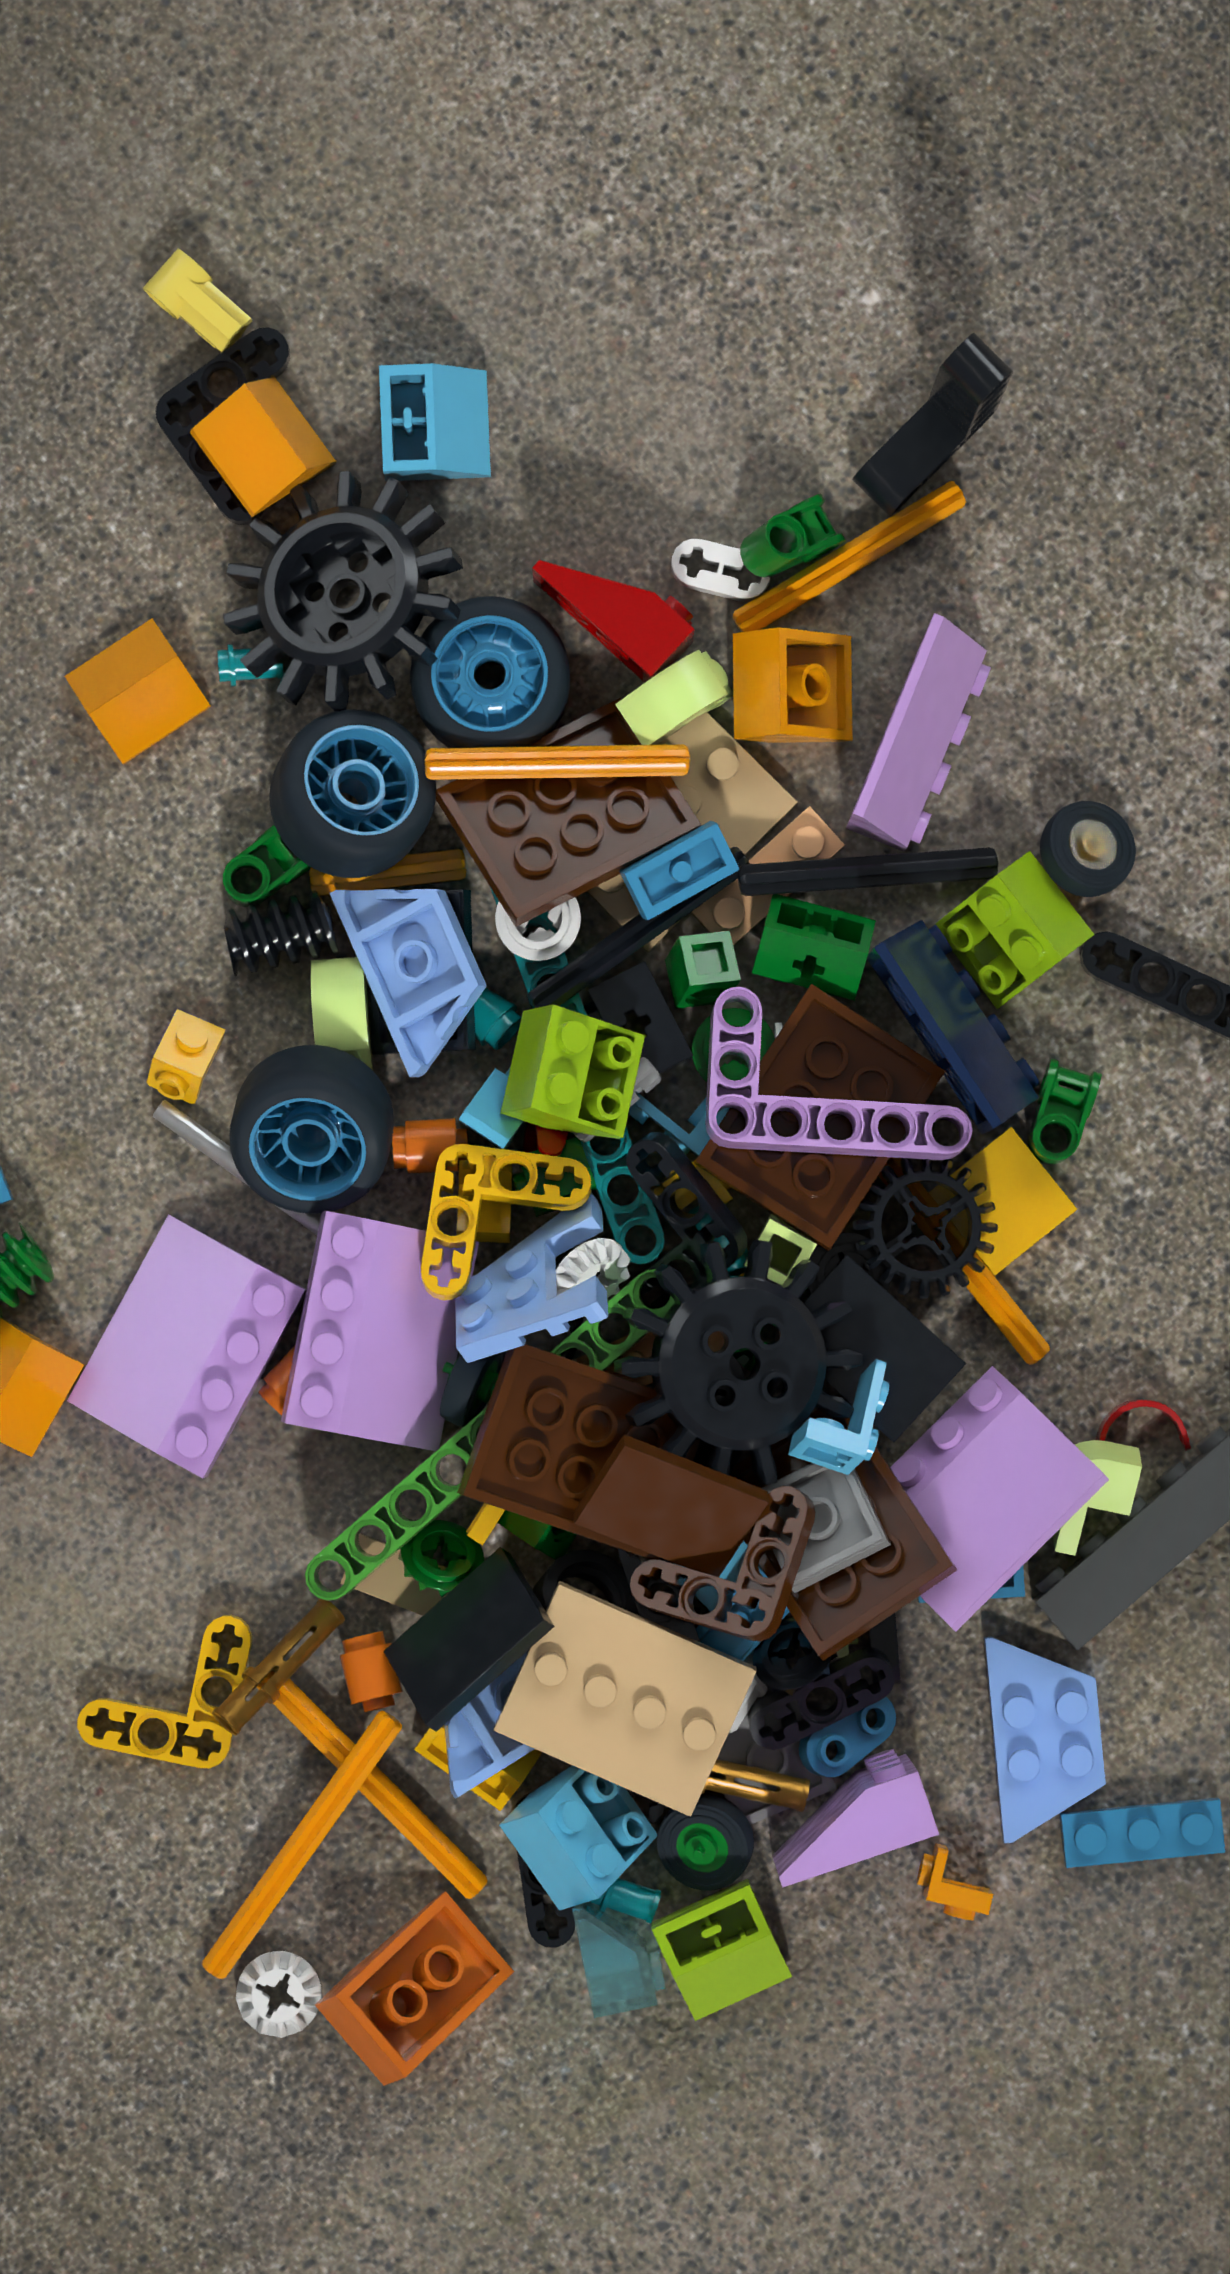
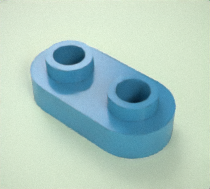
[799,1694,896,1777]

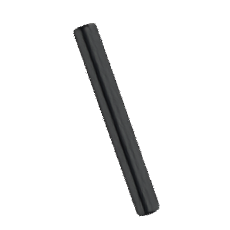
[526,847,750,1009]
[738,847,998,896]

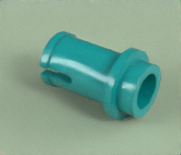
[217,644,283,687]
[590,1878,661,1924]

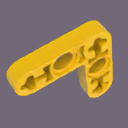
[421,1144,591,1300]
[77,1615,252,1768]

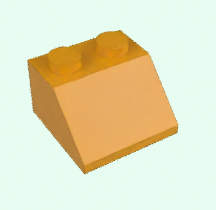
[733,627,853,743]

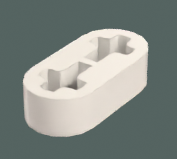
[671,539,770,602]

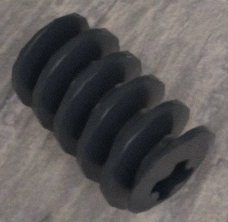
[224,890,339,976]

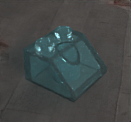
[573,1902,666,2018]

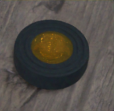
[1040,801,1136,897]

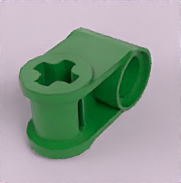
[740,494,846,578]
[223,825,311,907]
[1028,1058,1102,1165]

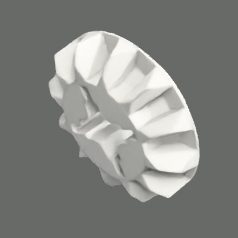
[495,897,581,961]
[555,1238,631,1298]
[236,1951,322,2038]

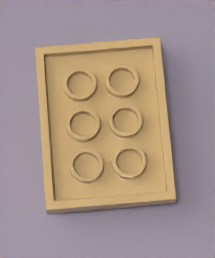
[586,712,797,953]
[493,1581,757,1817]

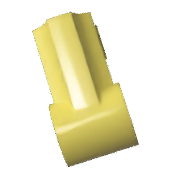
[143,249,252,353]

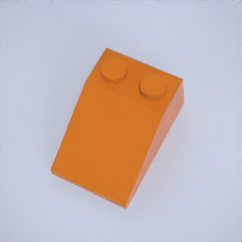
[315,1891,515,2086]

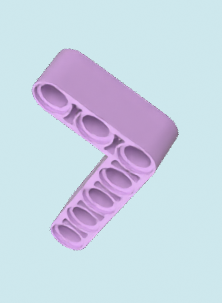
[705,987,972,1160]

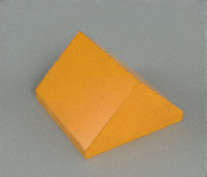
[190,377,336,517]
[64,618,211,765]
[0,1318,85,1457]

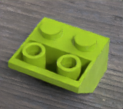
[934,851,1095,1009]
[501,1004,645,1139]
[651,1878,792,2021]

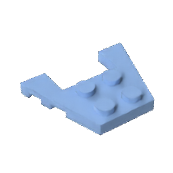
[455,1192,608,1363]

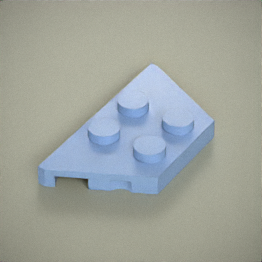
[330,889,487,1078]
[984,1637,1106,1843]
[444,1651,534,1799]

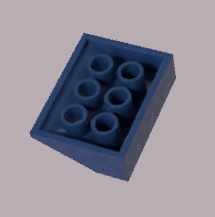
[867,920,1040,1134]

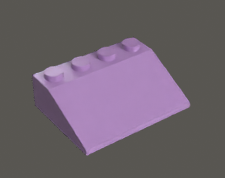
[846,613,991,852]
[281,1211,479,1451]
[67,1214,306,1478]
[890,1366,1109,1632]
[772,1749,939,1888]

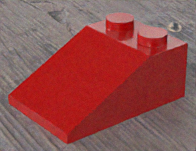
[532,560,695,683]

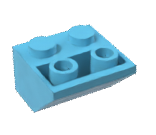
[379,363,491,481]
[499,1765,658,1911]

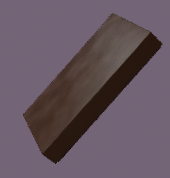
[573,1434,769,1577]

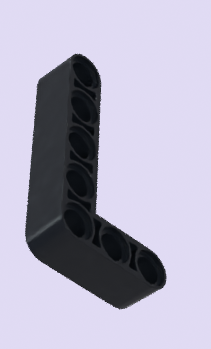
[852,333,1013,516]

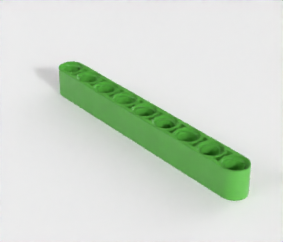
[305,1269,675,1601]

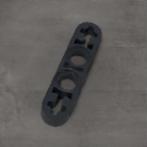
[1080,931,1230,1041]

